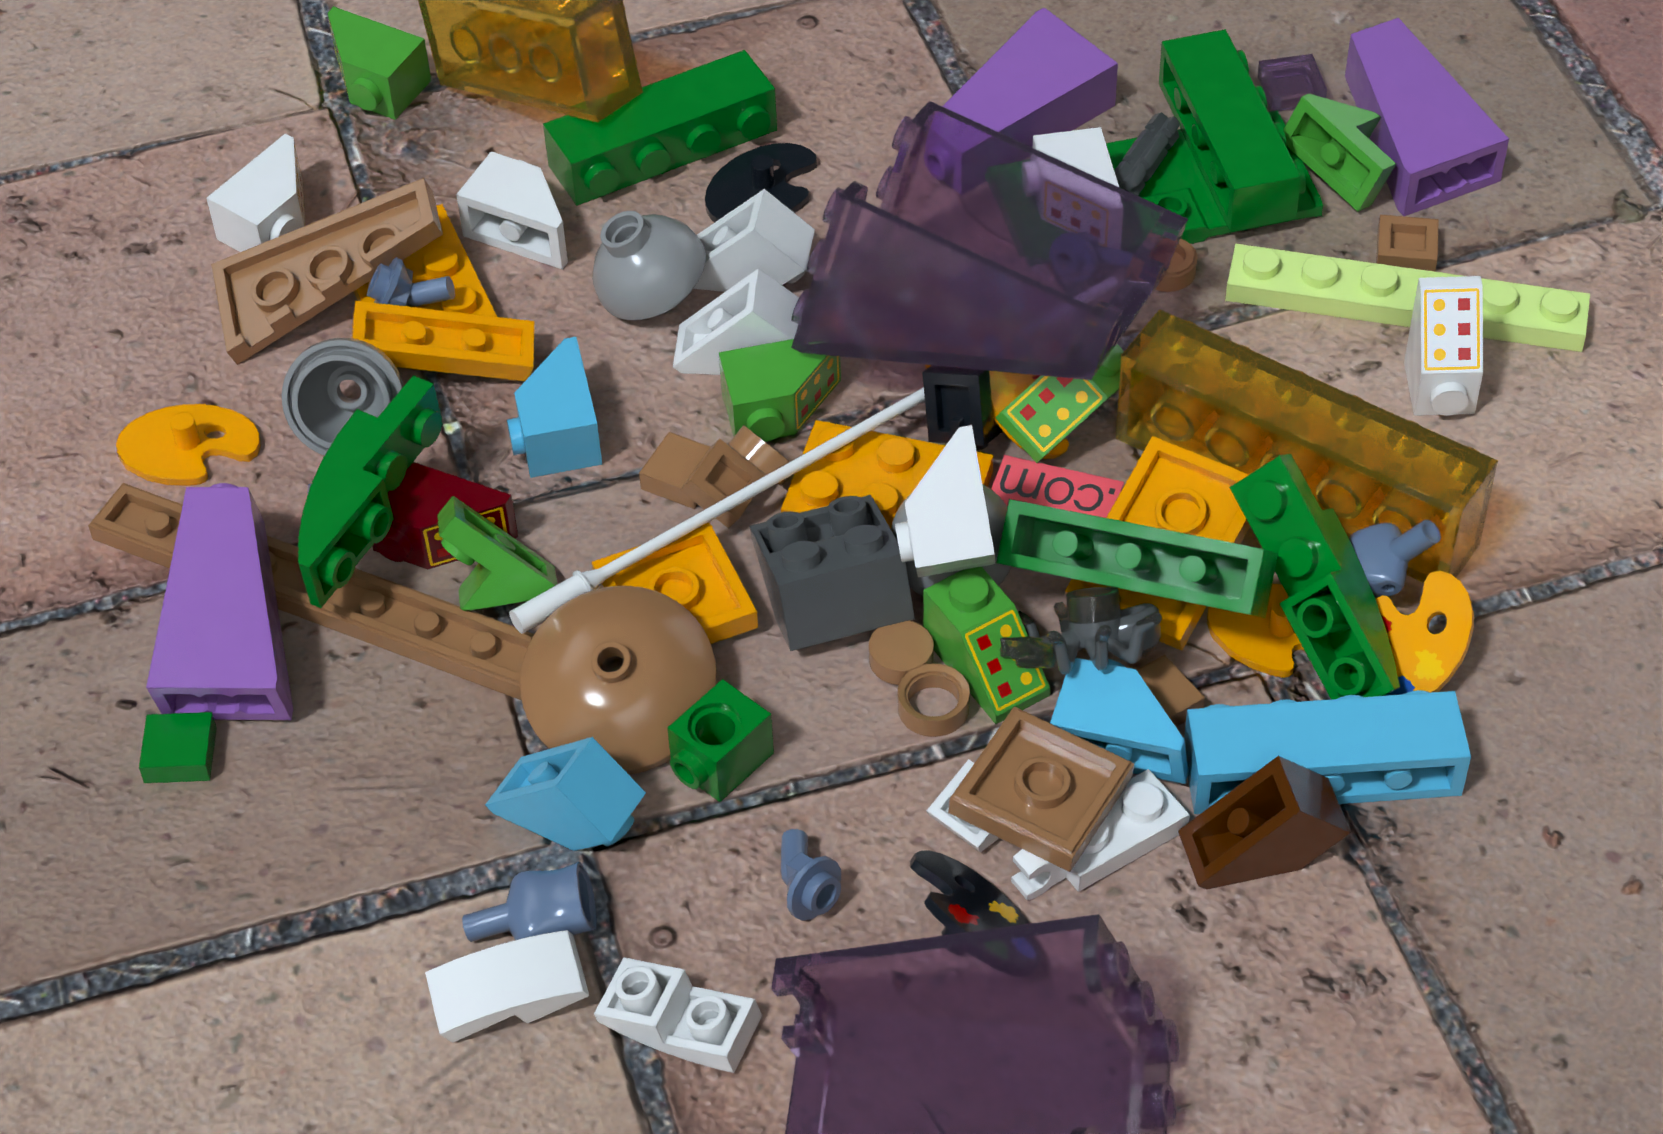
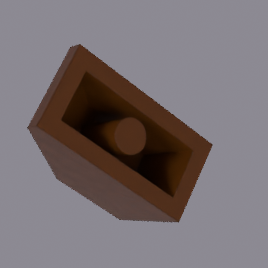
[1178,756,1351,890]

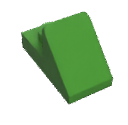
[1284,94,1396,212]
[438,496,558,611]

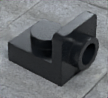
[922,364,1003,451]

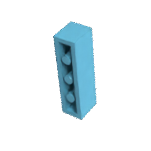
[1184,690,1471,814]

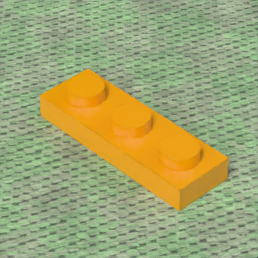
[351,301,535,381]

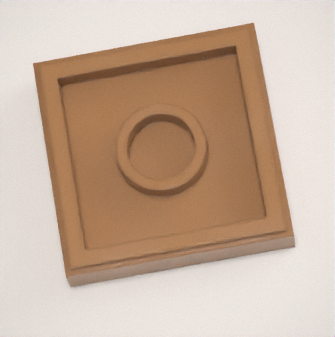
[948,707,1135,872]

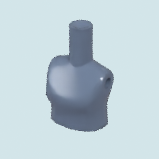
[1349,520,1441,599]
[462,862,597,942]

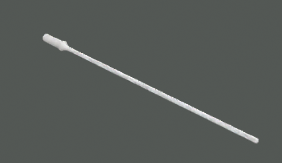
[509,282,1118,634]

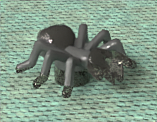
[1000,587,1162,674]

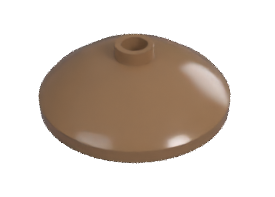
[520,586,718,775]

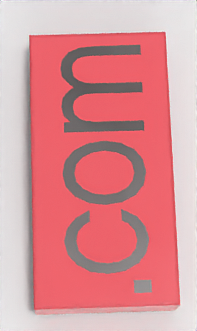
[991,455,1124,518]

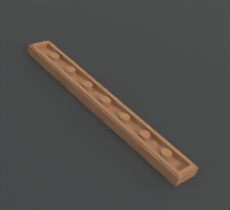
[88,483,534,701]

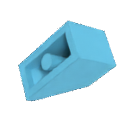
[507,337,602,478]
[1050,658,1189,784]
[485,737,646,851]

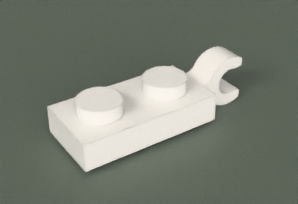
[1011,769,1190,900]

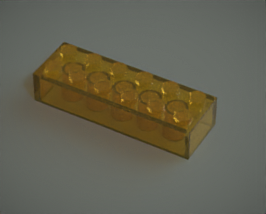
[1116,309,1498,583]

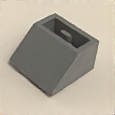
[749,495,915,651]

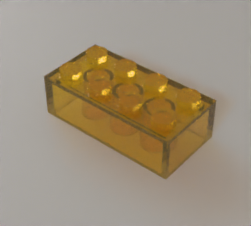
[418,0,643,122]

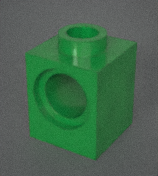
[667,679,774,802]

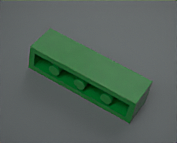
[1159,29,1306,232]
[543,50,777,206]
[996,499,1278,618]

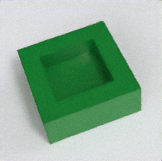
[139,712,217,783]

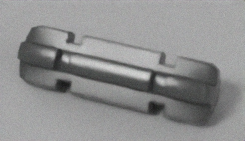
[1114,112,1180,200]

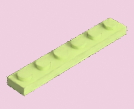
[1225,244,1590,352]

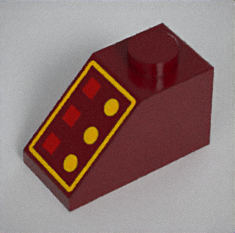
[372,462,518,570]

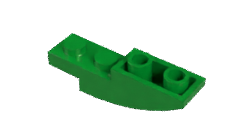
[298,375,443,608]
[1229,454,1400,699]

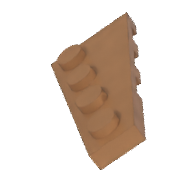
[211,178,443,365]

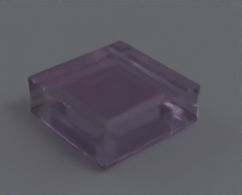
[1257,54,1327,111]

